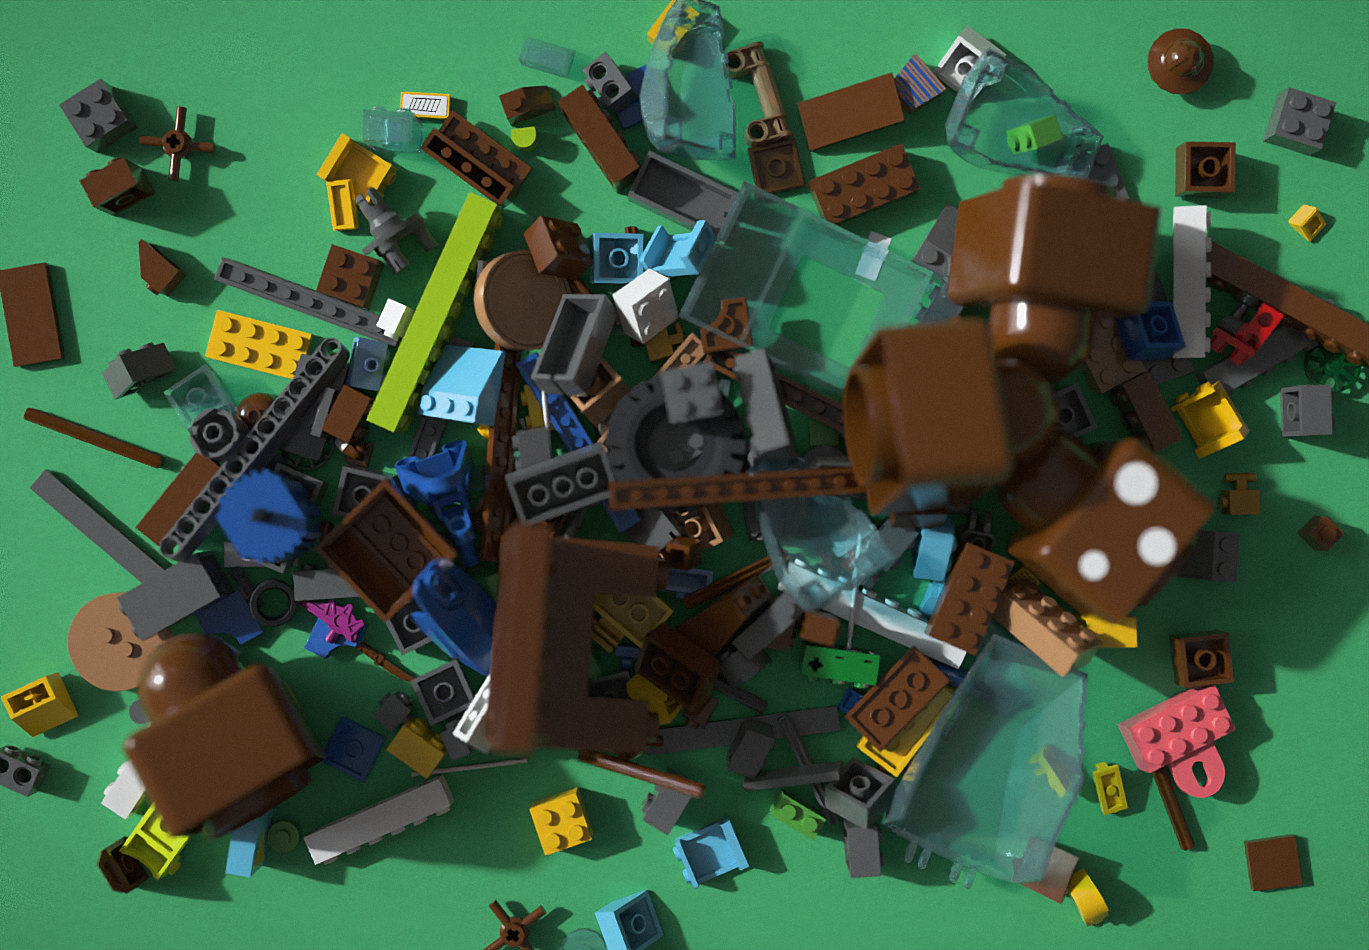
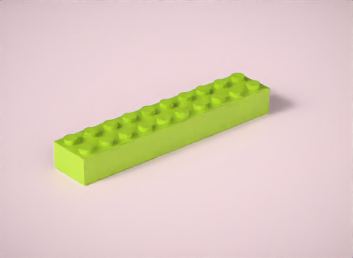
[367,192,504,434]

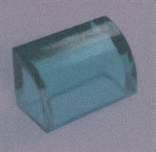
[519,36,576,79]

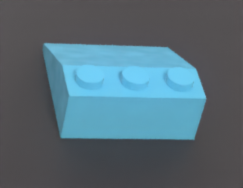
[418,345,506,426]

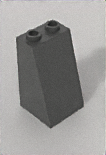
[117,550,235,641]

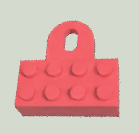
[1117,685,1236,798]

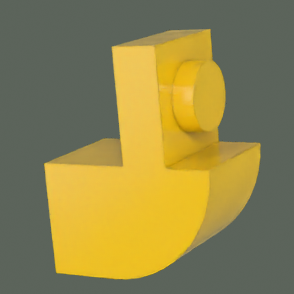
[1067,869,1109,927]

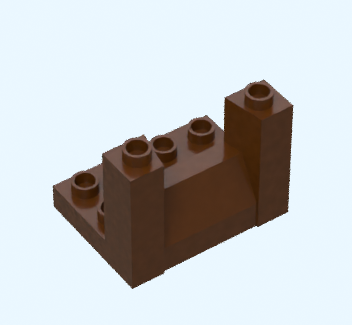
[484,523,669,754]

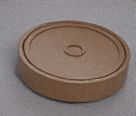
[474,250,571,351]
[68,591,173,691]

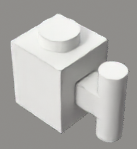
[376,299,415,340]

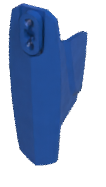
[408,558,496,677]

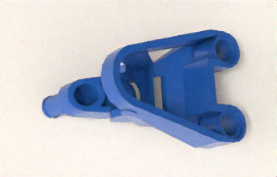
[394,440,480,567]

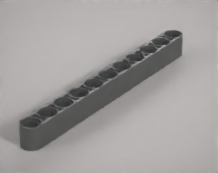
[159,338,350,562]

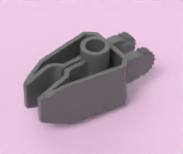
[955,508,995,557]

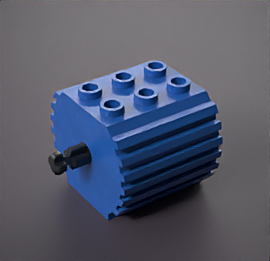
[215,470,323,563]

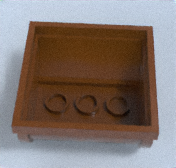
[314,478,459,622]

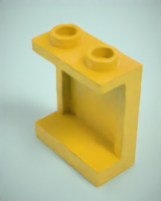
[316,133,397,206]
[1170,381,1250,459]

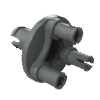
[355,187,439,275]

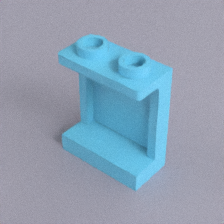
[640,220,717,277]
[673,816,749,889]

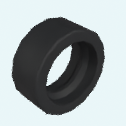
[249,578,298,627]

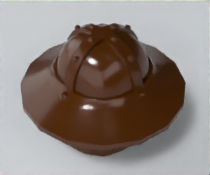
[1147,28,1214,95]

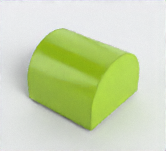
[511,126,538,153]

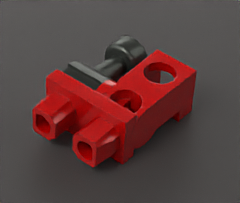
[1210,290,1285,366]

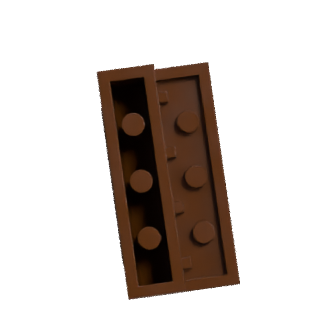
[420,110,533,208]

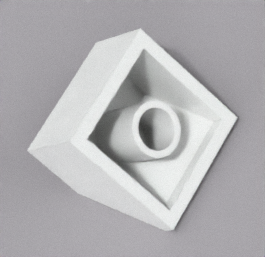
[932,25,1007,102]

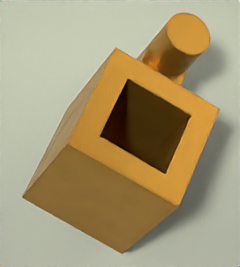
[645,322,687,363]
[1218,472,1260,515]
[591,615,625,653]

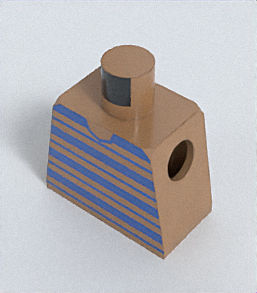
[894,53,946,115]

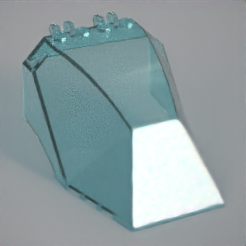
[881,634,1088,889]

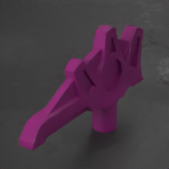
[298,600,366,644]

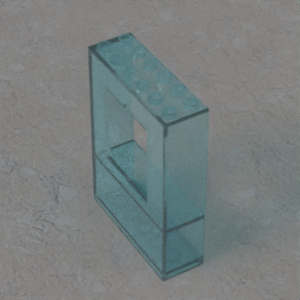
[679,181,934,401]

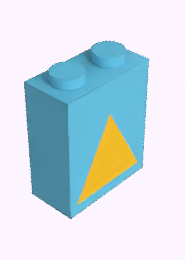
[225,808,274,877]

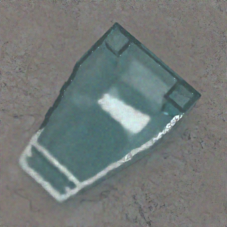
[640,0,736,160]
[945,48,1104,178]
[746,456,895,612]

